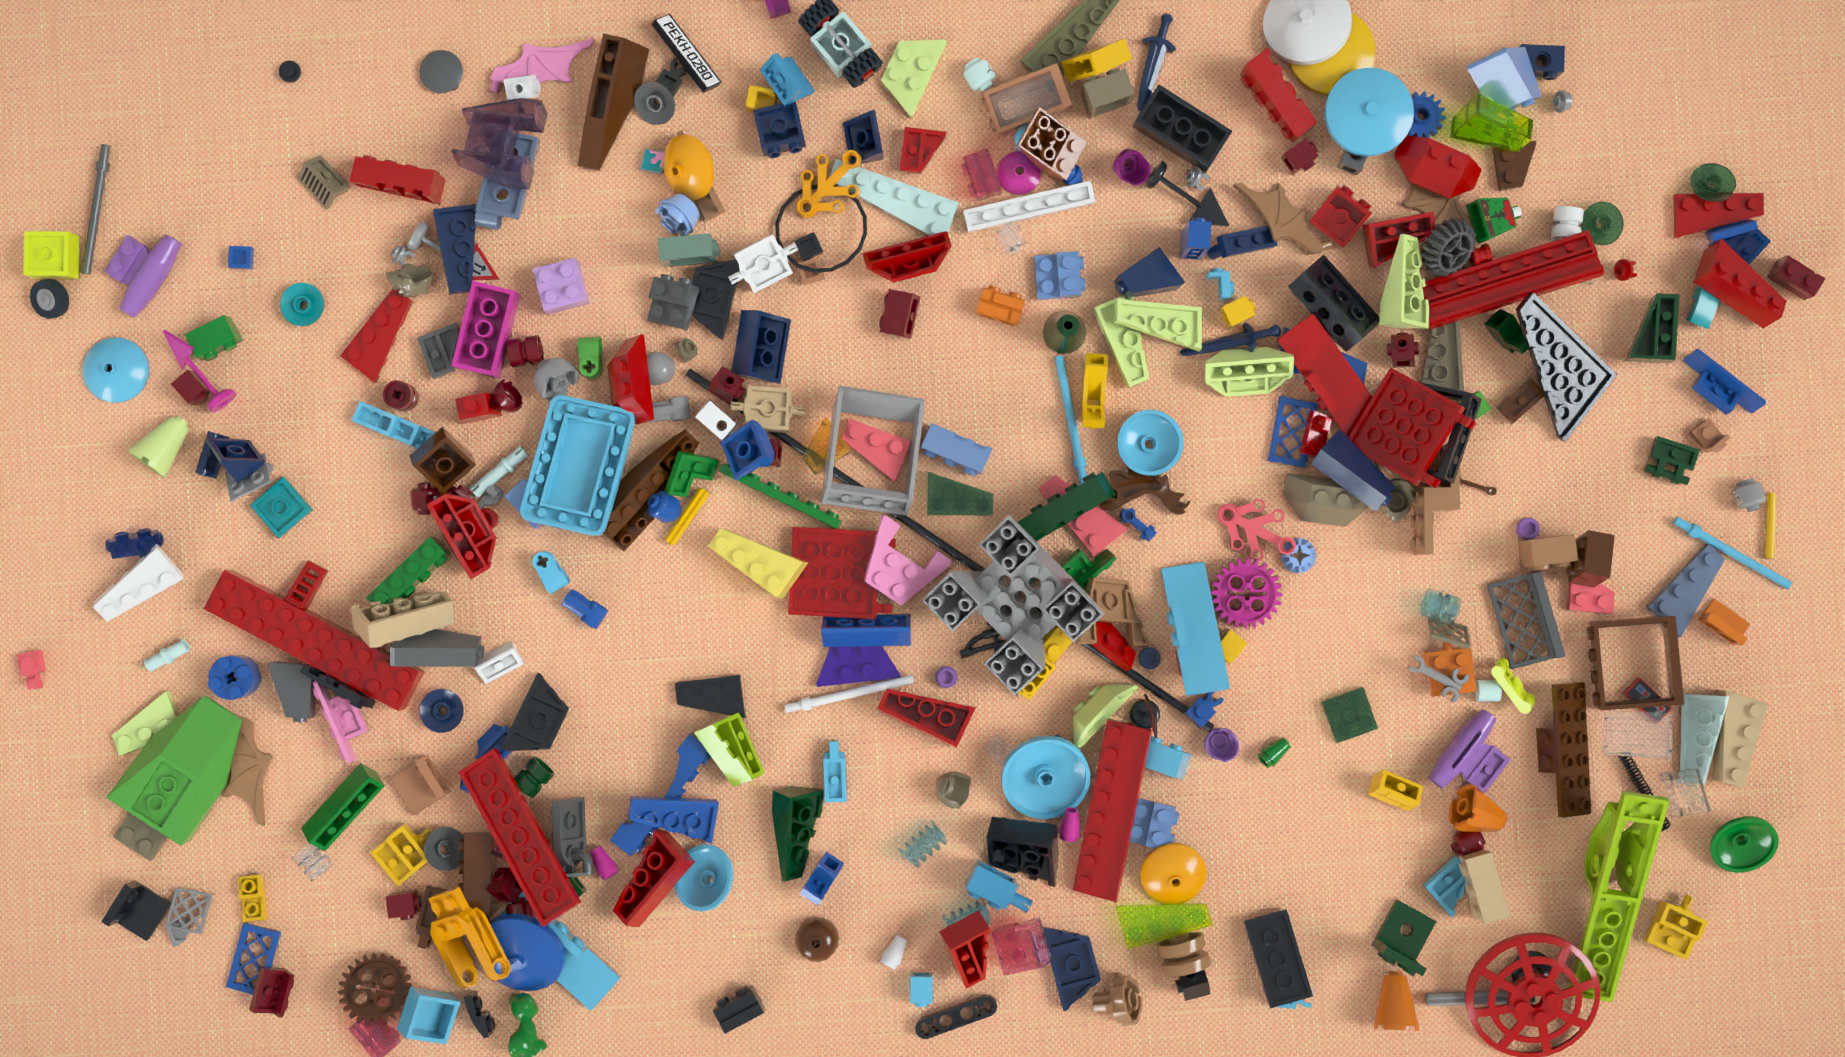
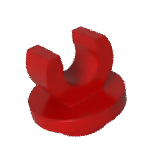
[1614,259,1637,281]

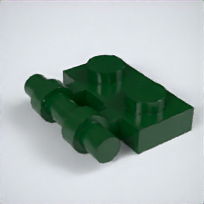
[1644,436,1700,485]

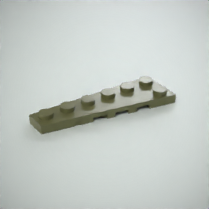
[1020,0,1120,92]

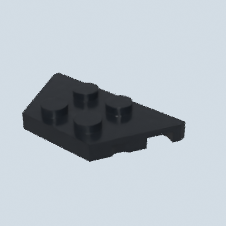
[691,259,740,340]
[500,673,569,751]

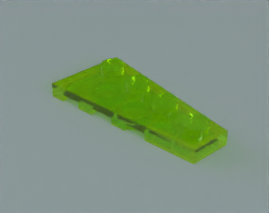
[1115,903,1213,949]

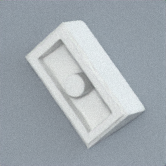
[474,641,524,684]

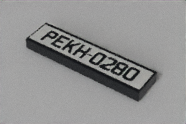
[651,14,721,93]

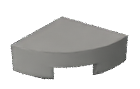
[166,918,190,947]

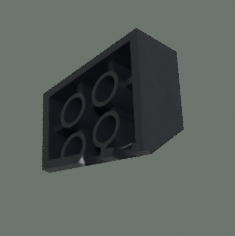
[986,817,1059,887]

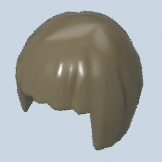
[935,771,971,809]

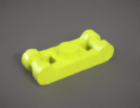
[1491,658,1536,714]

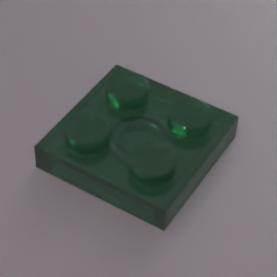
[1320,687,1378,743]

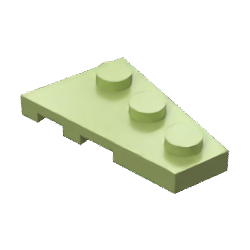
[112,691,178,756]

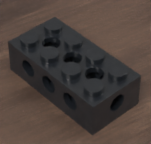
[1288,254,1380,352]

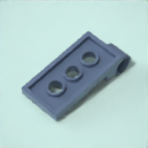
[475,129,539,230]

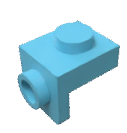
[1205,268,1234,301]

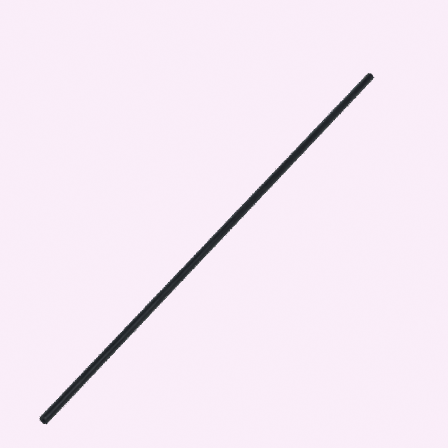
[686,368,1214,731]

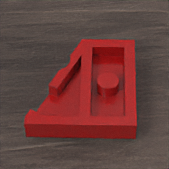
[900,127,946,174]

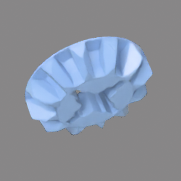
[1281,538,1317,573]

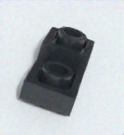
[463,991,495,1038]

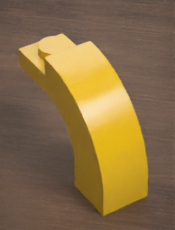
[1081,353,1108,429]

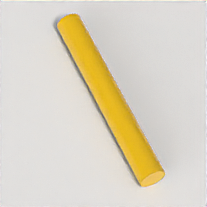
[1765,493,1777,559]

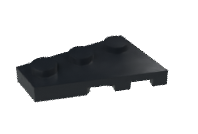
[300,665,376,709]
[675,675,746,718]

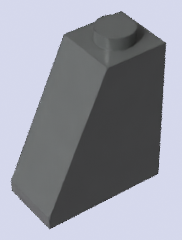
[268,662,316,722]

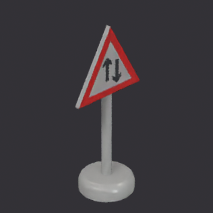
[407,221,500,281]

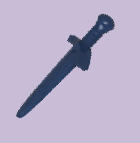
[1137,13,1176,111]
[1180,322,1281,356]

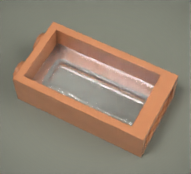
[981,63,1073,135]

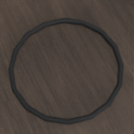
[775,184,867,273]

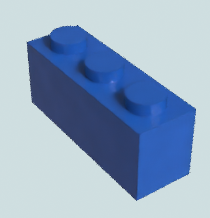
[1179,218,1212,260]

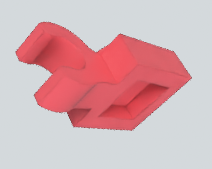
[17,650,46,690]

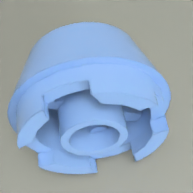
[655,193,700,236]

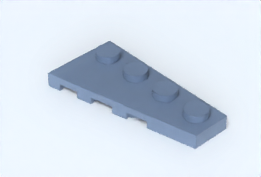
[1646,544,1725,638]

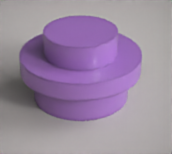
[935,666,957,688]

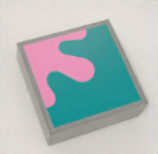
[640,148,664,175]

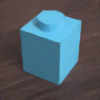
[910,972,933,1007]

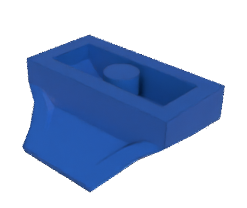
[475,724,513,760]

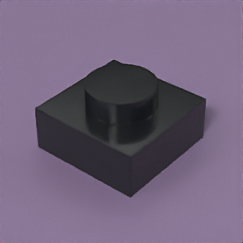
[795,232,824,261]

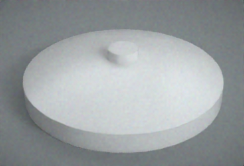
[1263,0,1352,65]

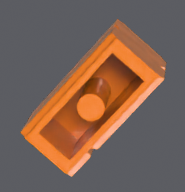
[976,285,1025,327]

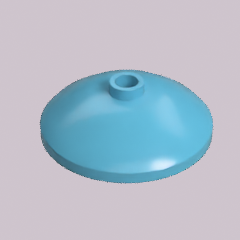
[82,337,149,403]
[1117,410,1183,476]
[675,844,733,912]

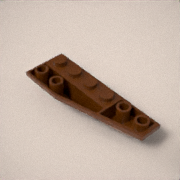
[578,33,650,171]
[603,429,699,552]

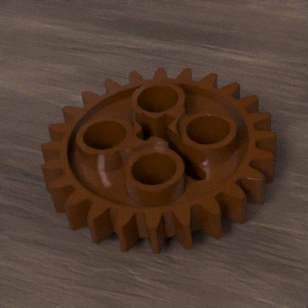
[338,953,413,1027]

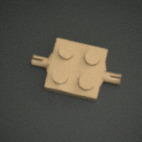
[730,385,806,433]

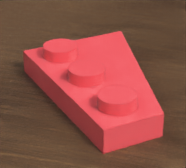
[842,418,911,482]

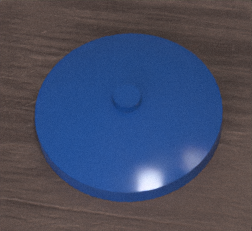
[489,914,565,991]

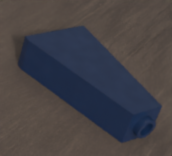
[1311,430,1395,512]

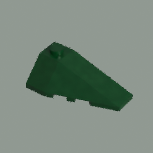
[772,786,824,882]

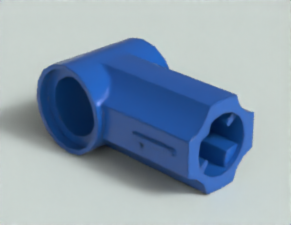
[561,589,609,629]

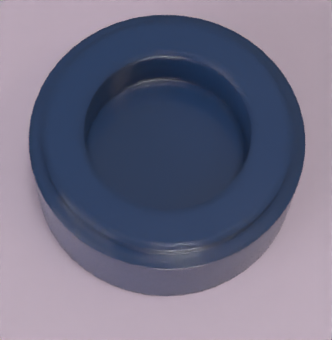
[1138,647,1161,669]

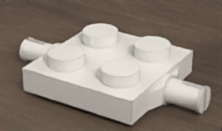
[728,233,798,293]

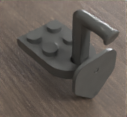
[551,797,593,877]

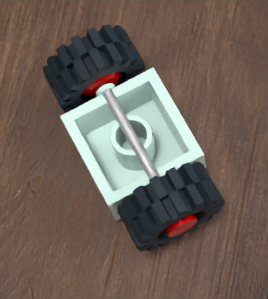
[798,0,883,88]

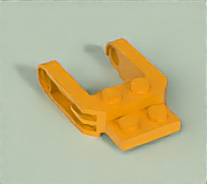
[428,887,511,989]

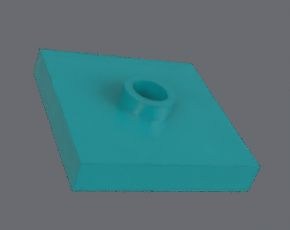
[250,477,313,538]

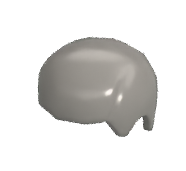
[647,352,675,385]

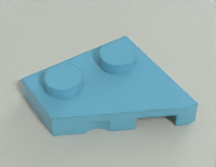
[1423,856,1466,917]

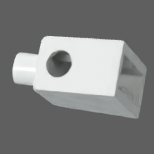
[695,400,737,440]

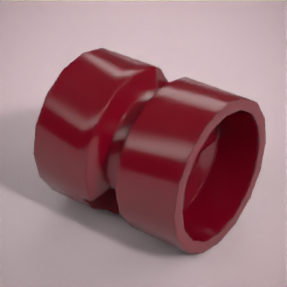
[507,335,544,368]
[382,380,419,412]

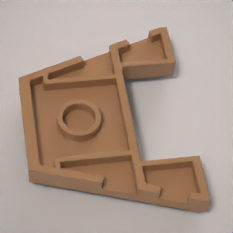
[1075,577,1149,648]

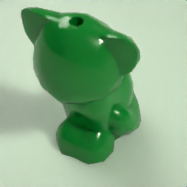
[508,992,548,1057]

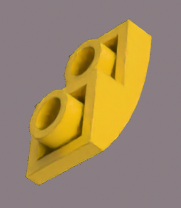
[238,874,267,923]

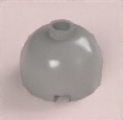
[534,357,579,401]

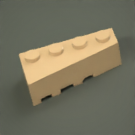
[351,591,455,648]
[1712,689,1768,788]

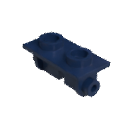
[195,431,229,479]

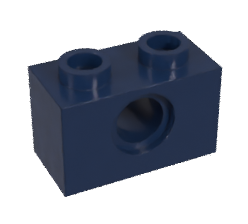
[1519,44,1565,80]

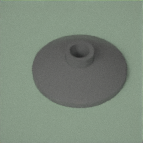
[634,82,675,125]
[424,827,463,871]

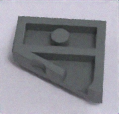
[417,323,459,379]

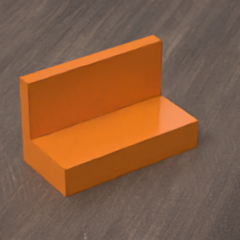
[1698,598,1750,646]

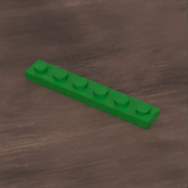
[719,463,842,529]

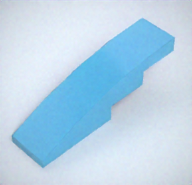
[351,401,435,448]

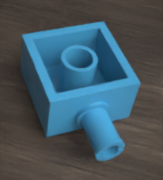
[965,859,1033,913]

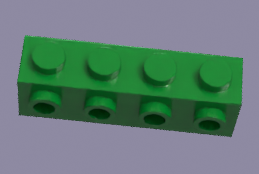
[366,537,451,605]
[301,762,385,851]

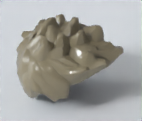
[386,264,433,297]
[1380,478,1414,524]

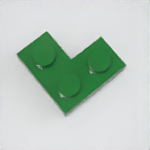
[665,451,719,497]

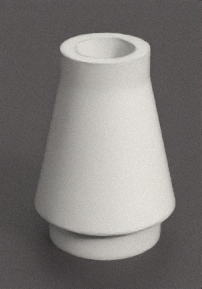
[880,935,908,970]

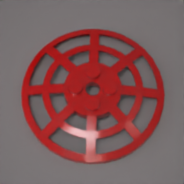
[1465,932,1601,1057]

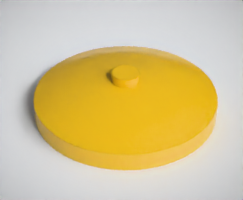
[1288,12,1375,96]

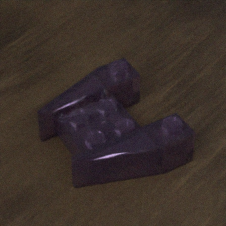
[451,98,548,190]

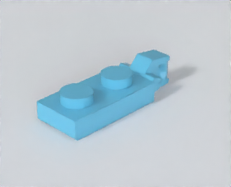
[823,740,847,803]

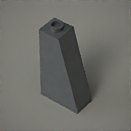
[390,629,485,667]

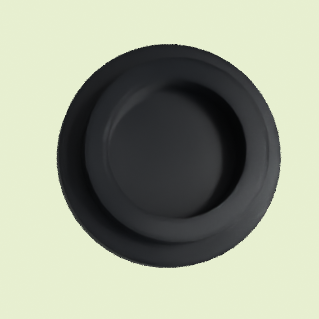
[279,61,301,83]

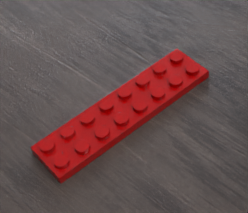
[458,748,582,927]

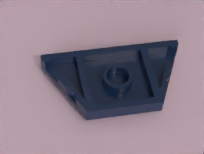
[1041,927,1101,1011]

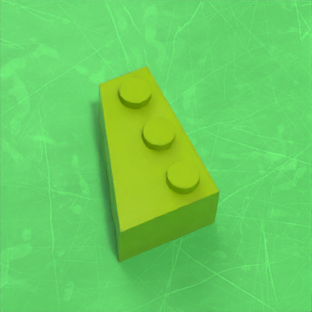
[694,712,765,787]

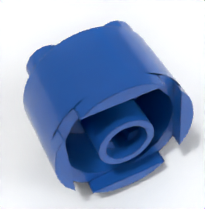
[208,655,261,700]

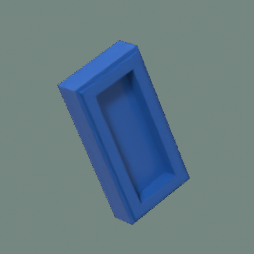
[1705,219,1758,242]

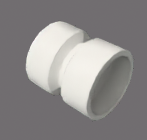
[1550,206,1584,241]

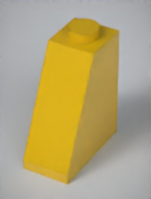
[1061,38,1132,83]

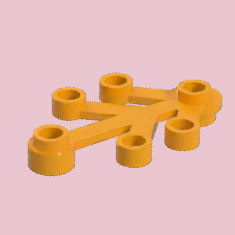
[796,150,861,218]

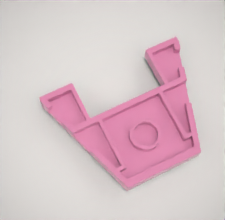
[864,514,953,605]

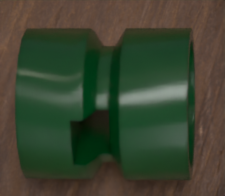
[514,756,555,798]

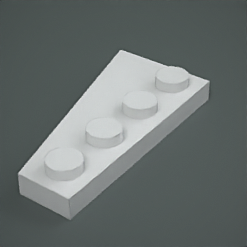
[93,544,183,622]

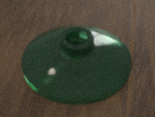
[1690,163,1736,202]
[1581,202,1624,246]

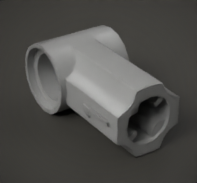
[648,396,691,423]

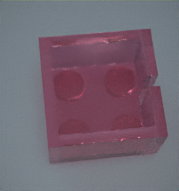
[991,917,1052,976]

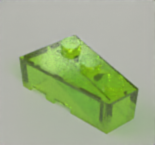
[1450,93,1533,152]

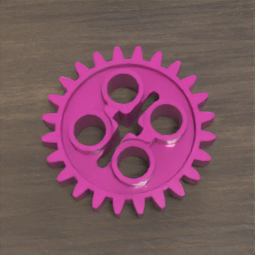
[1210,557,1283,629]

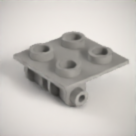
[225,452,274,502]

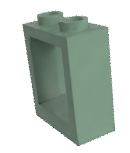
[658,233,720,267]

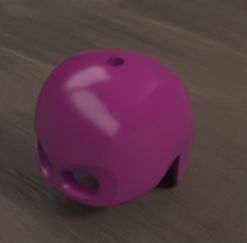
[1112,148,1151,186]

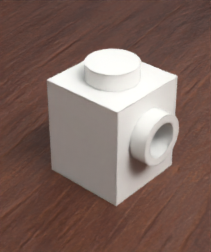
[503,74,541,101]

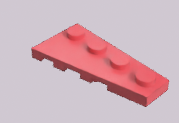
[1038,475,1127,557]

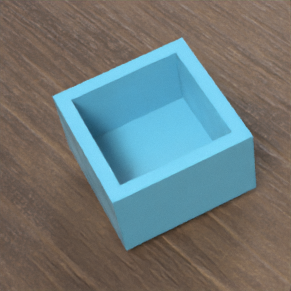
[397,987,461,1044]

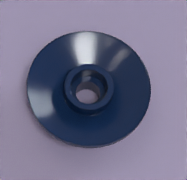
[419,689,464,733]

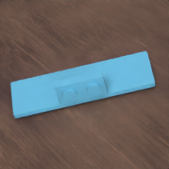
[1161,562,1230,696]
[499,891,620,1010]

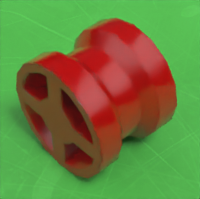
[1468,244,1493,267]

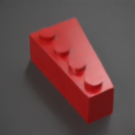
[1240,48,1317,143]
[349,155,446,205]
[1693,239,1787,329]
[876,689,976,748]
[612,829,695,927]

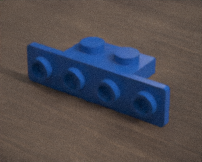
[1683,348,1766,415]

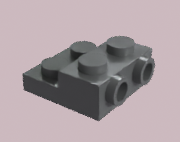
[647,274,699,331]

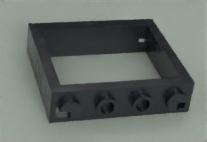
[1374,382,1482,484]

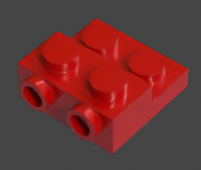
[1309,185,1372,248]

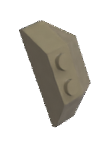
[1283,473,1369,527]

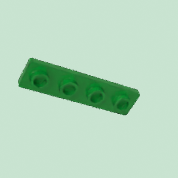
[1059,548,1117,588]

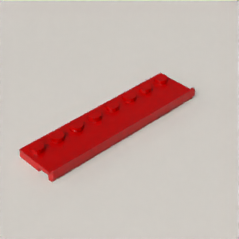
[1422,230,1604,329]
[1073,719,1153,903]

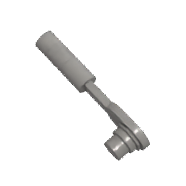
[477,486,503,509]

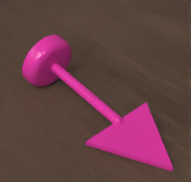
[163,330,237,413]

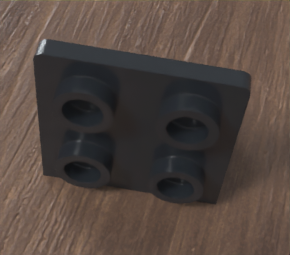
[101,880,171,941]

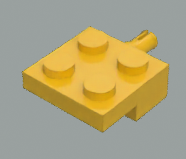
[370,823,431,886]
[1644,894,1708,960]

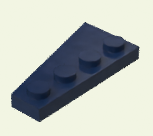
[433,204,477,295]

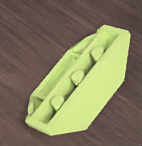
[1205,347,1294,397]
[1072,684,1138,749]

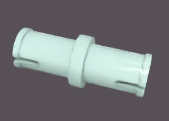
[144,639,190,672]

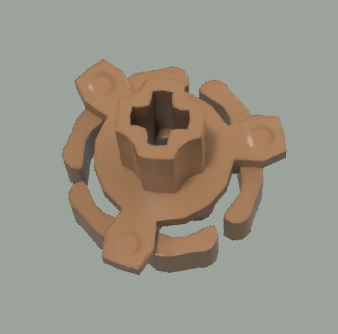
[1092,972,1142,1026]

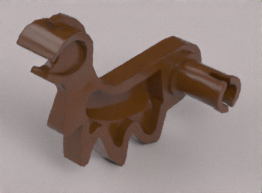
[1099,466,1190,515]

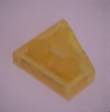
[802,417,851,475]

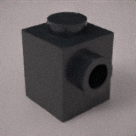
[1175,970,1211,1001]

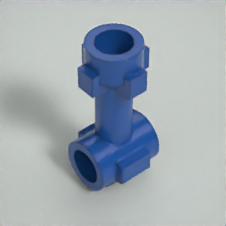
[1120,508,1157,542]

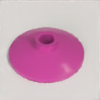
[997,151,1041,195]

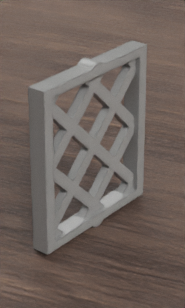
[165,888,213,934]

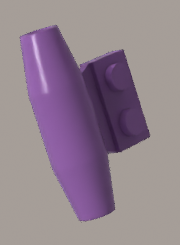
[104,234,182,317]
[1428,709,1510,793]

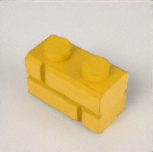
[1368,769,1423,812]

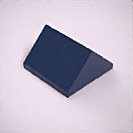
[843,110,884,164]
[206,438,265,483]

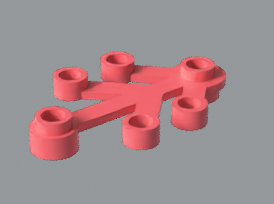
[1217,499,1296,561]

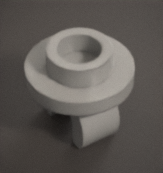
[1186,167,1210,190]
[390,244,415,265]

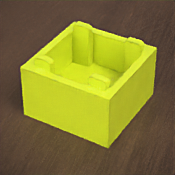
[23,231,80,279]

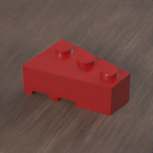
[939,910,990,989]

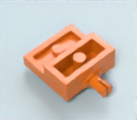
[1423,634,1477,697]

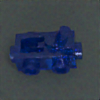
[105,528,164,559]

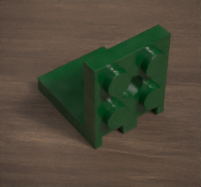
[1371,899,1437,976]

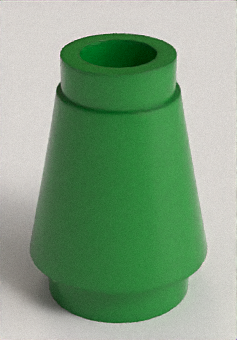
[1257,737,1291,768]

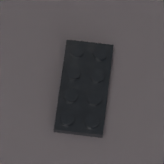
[1243,909,1313,1008]

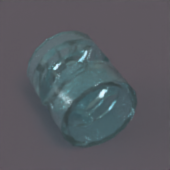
[1420,589,1461,624]

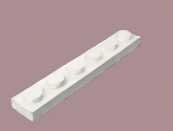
[963,181,1096,233]

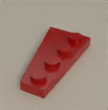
[1673,193,1764,239]
[340,287,413,383]

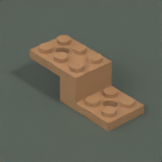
[1410,444,1460,555]

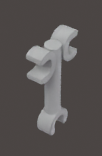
[1408,656,1469,702]

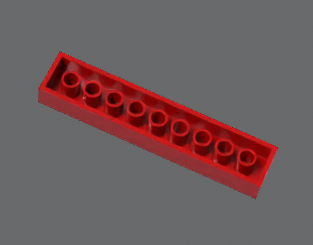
[203,570,425,711]

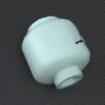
[963,58,996,92]

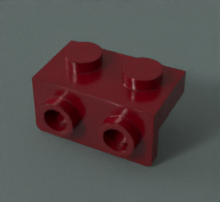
[249,967,294,1018]

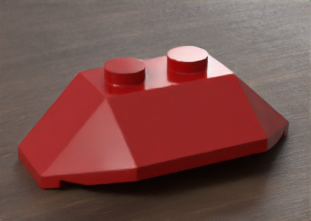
[1394,135,1482,199]
[862,231,952,283]
[607,334,654,425]
[426,493,497,579]

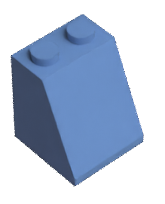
[1467,47,1542,117]

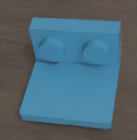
[760,53,815,106]

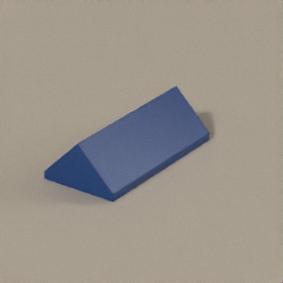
[821,614,911,647]

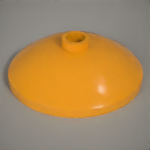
[663,134,714,201]
[1140,843,1207,905]

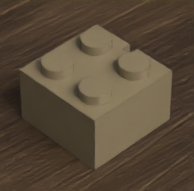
[1081,68,1135,119]

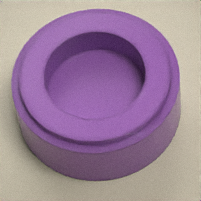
[1516,518,1540,540]

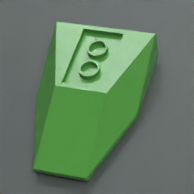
[106,695,243,846]

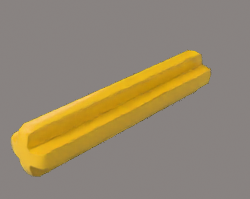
[665,487,709,545]

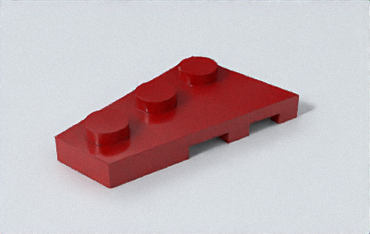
[1091,622,1137,672]

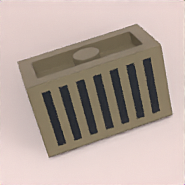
[297,155,350,210]

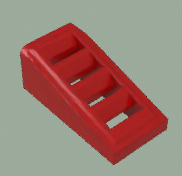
[284,560,328,609]

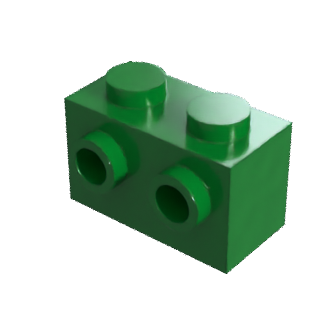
[185,315,243,361]

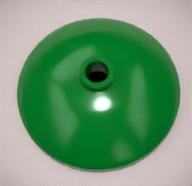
[1709,816,1779,873]

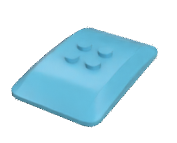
[520,395,635,536]

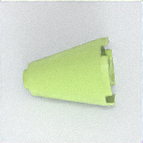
[128,416,189,478]

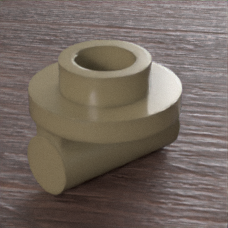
[675,338,697,363]

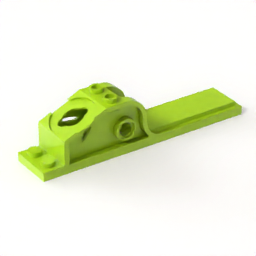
[1568,791,1670,1002]

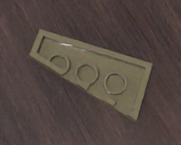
[1422,321,1464,391]

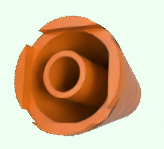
[1374,971,1419,1031]

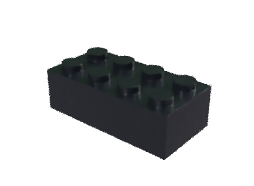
[1132,84,1232,173]

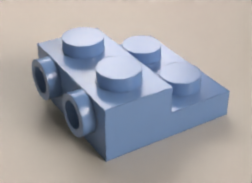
[1034,251,1085,300]
[1130,798,1179,848]

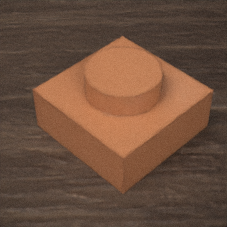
[798,257,825,285]

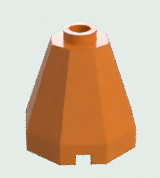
[1448,783,1507,832]

